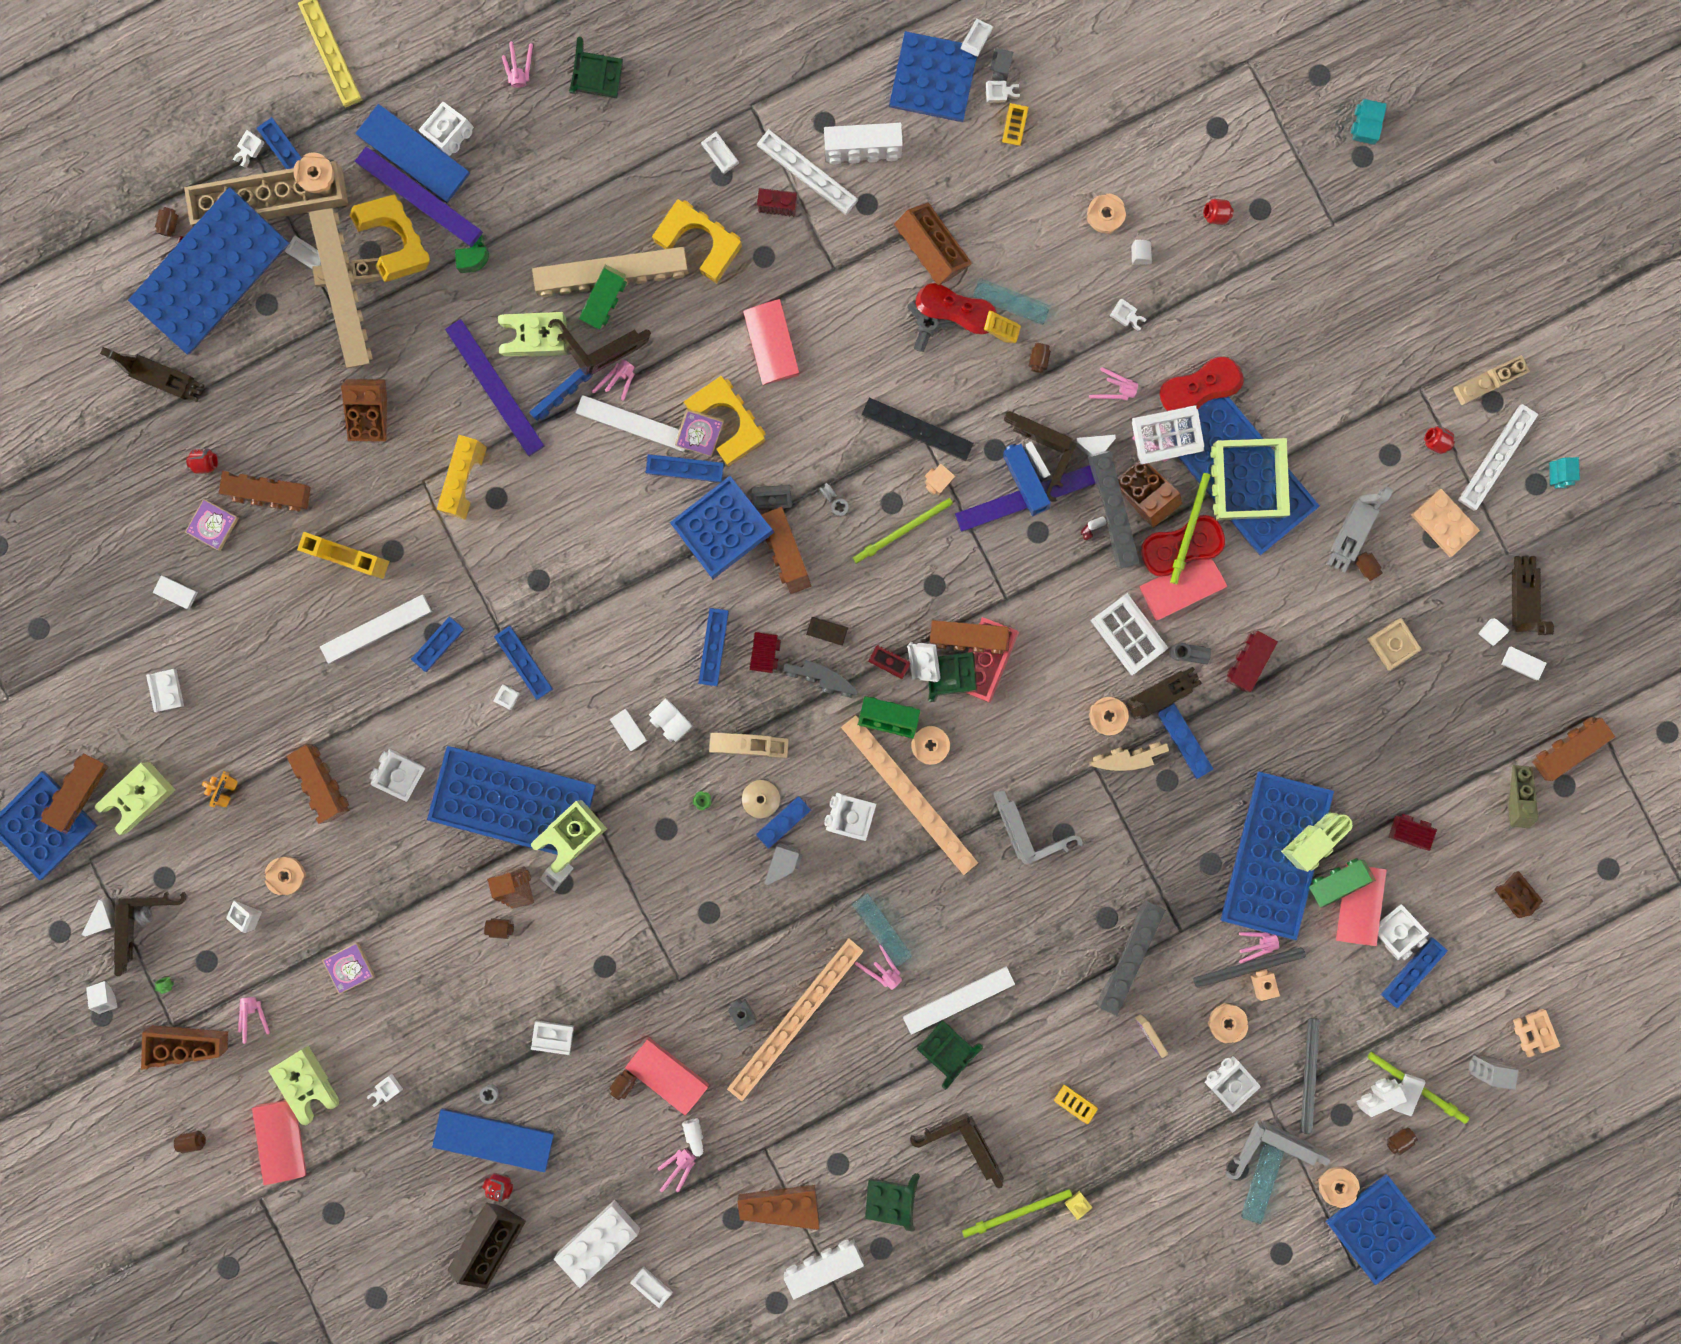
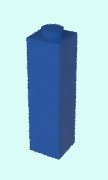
[1003,443,1051,517]

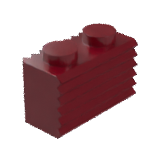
[757,188,797,217]
[749,632,781,674]
[868,645,911,679]
[1388,814,1437,851]

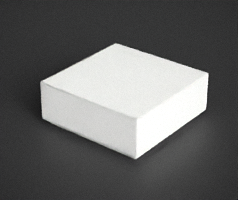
[494,684,520,710]

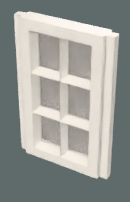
[1132,405,1204,464]
[1090,593,1168,676]

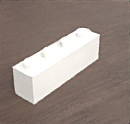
[784,1239,864,1300]

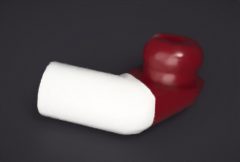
[1081,516,1106,540]

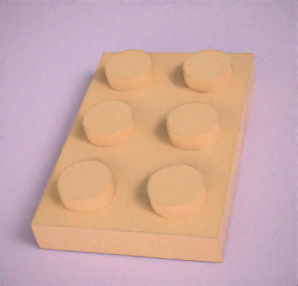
[1411,489,1480,557]

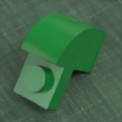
[455,235,489,273]

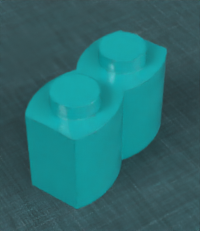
[1351,99,1386,145]
[1549,457,1580,489]

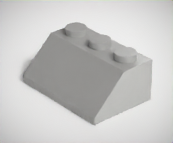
[764,842,803,885]

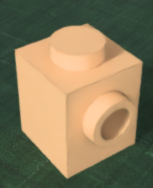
[925,464,955,496]
[1251,969,1280,1001]

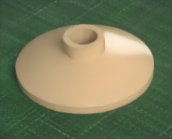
[742,780,780,818]

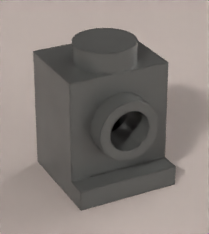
[990,48,1014,81]
[728,999,757,1032]

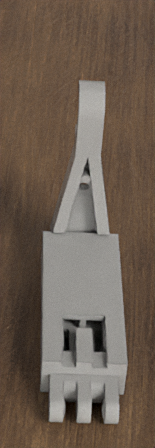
[1327,486,1393,573]
[994,791,1082,864]
[1225,1120,1330,1179]

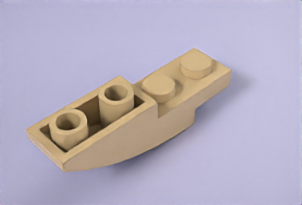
[312,258,383,287]
[1453,355,1530,405]
[709,733,789,758]
[1089,741,1169,771]

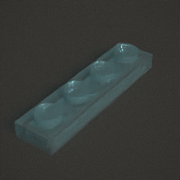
[973,278,1051,325]
[852,893,912,967]
[1241,1143,1284,1224]

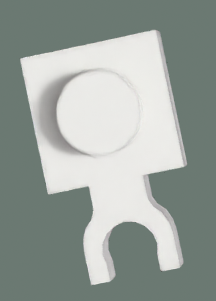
[986,81,1020,102]
[233,130,265,168]
[1110,299,1147,331]
[367,1074,403,1107]

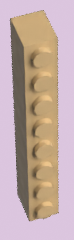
[309,208,373,369]
[532,247,689,297]

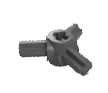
[907,300,957,352]

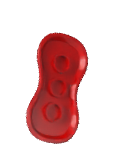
[916,283,997,334]
[1159,356,1244,411]
[1141,515,1225,576]

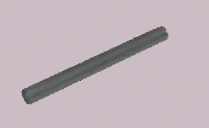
[1193,947,1306,988]
[1300,1018,1320,1134]

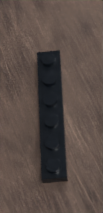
[861,397,974,461]

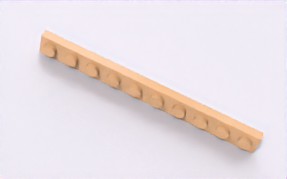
[841,715,978,875]
[727,938,864,1101]

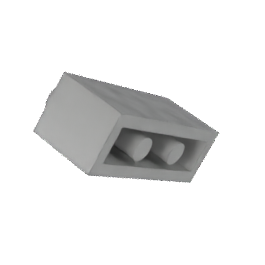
[1469,1055,1518,1090]

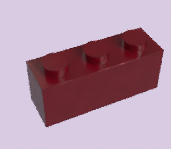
[1226,631,1278,693]

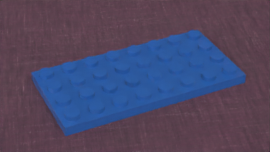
[128,187,290,355]
[1162,397,1320,555]
[427,746,596,860]
[1220,772,1334,940]

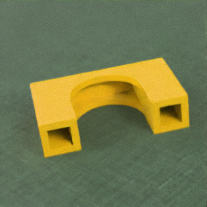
[349,194,430,282]
[652,199,742,284]
[683,376,766,467]
[437,435,487,520]
[297,532,390,579]

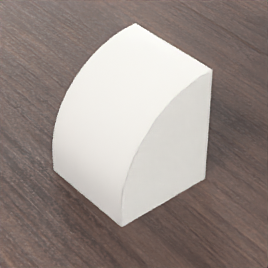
[1131,240,1152,265]
[540,861,574,891]
[87,981,117,1014]

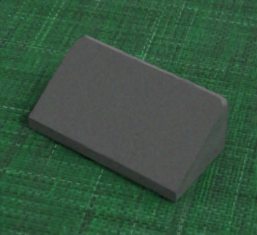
[752,485,792,510]

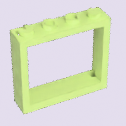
[1210,438,1290,520]

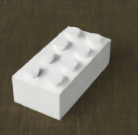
[824,123,903,165]
[554,1200,640,1288]

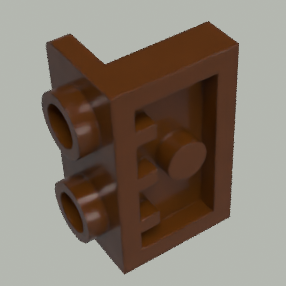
[1494,871,1543,918]

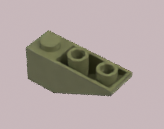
[1508,765,1539,829]

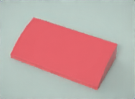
[744,299,799,385]
[1139,559,1227,621]
[966,617,1019,703]
[1336,864,1387,946]
[625,1037,709,1115]
[252,1100,307,1185]

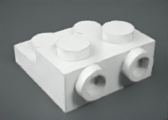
[418,102,474,156]
[369,749,425,802]
[825,793,876,841]
[1378,904,1429,960]
[1205,1056,1261,1113]
[1356,1078,1407,1117]

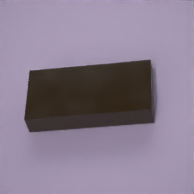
[806,617,848,646]

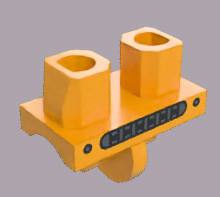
[202,771,238,808]

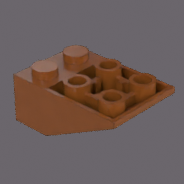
[341,379,387,441]
[1118,461,1183,528]

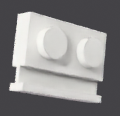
[907,642,940,682]
[146,669,184,712]
[531,1020,574,1055]

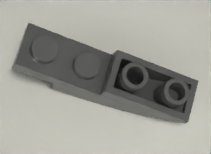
[783,660,858,698]

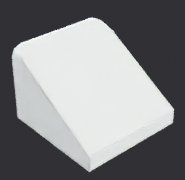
[1478,618,1509,646]

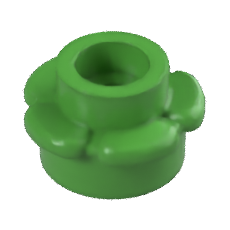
[693,791,712,810]
[154,977,174,994]

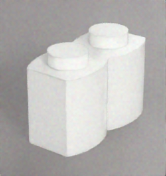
[649,698,693,742]

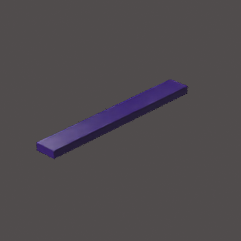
[355,147,483,248]
[445,319,545,457]
[955,465,1096,532]

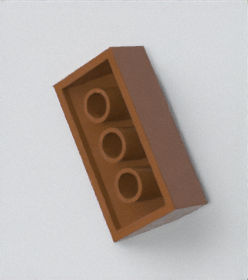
[894,202,972,285]

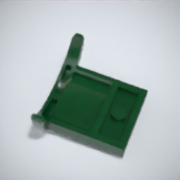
[569,37,623,98]
[928,652,977,702]
[917,1020,983,1090]
[865,1173,920,1232]

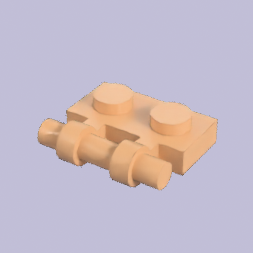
[1513,1009,1560,1057]

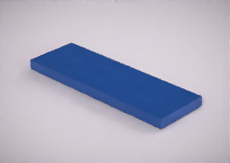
[355,104,470,203]
[432,1108,554,1173]

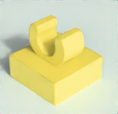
[1065,1191,1092,1220]

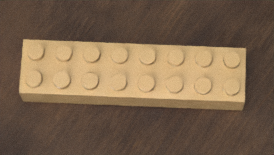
[184,161,348,227]

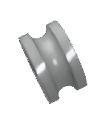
[819,483,837,502]
[831,498,849,517]
[134,906,153,926]
[480,1085,499,1104]

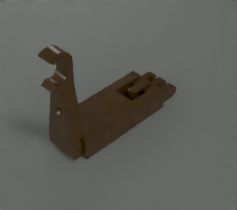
[548,319,651,375]
[100,347,205,402]
[1004,411,1077,502]
[1512,556,1554,635]
[1126,667,1202,720]
[114,892,186,976]
[910,1112,1004,1188]

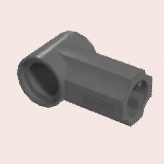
[1170,643,1211,665]

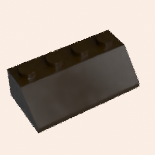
[447,1202,526,1289]

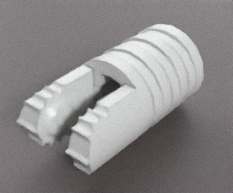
[682,1118,704,1157]

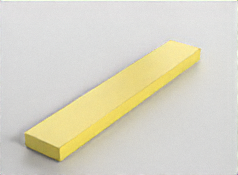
[298,0,362,108]

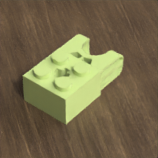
[498,312,568,357]
[95,762,175,835]
[531,800,607,873]
[1281,812,1353,872]
[268,1046,339,1126]

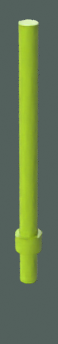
[1170,473,1211,585]
[852,498,953,564]
[1367,1052,1469,1124]
[962,1189,1073,1238]

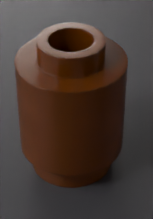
[155,207,179,237]
[1028,343,1051,373]
[1355,552,1383,581]
[484,918,514,939]
[609,1070,637,1100]
[1387,1127,1418,1155]
[174,1131,206,1154]

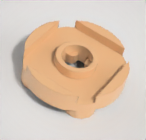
[294,153,335,193]
[1087,194,1126,234]
[1089,697,1129,735]
[911,726,950,765]
[265,856,306,895]
[1208,1003,1248,1043]
[1318,1167,1360,1208]

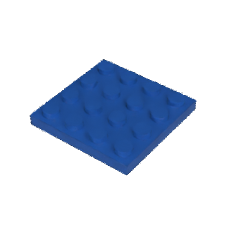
[889,31,977,122]
[670,476,774,579]
[0,771,98,881]
[1326,1174,1436,1285]

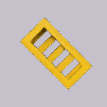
[1002,103,1029,146]
[984,311,1021,343]
[1054,1084,1098,1124]

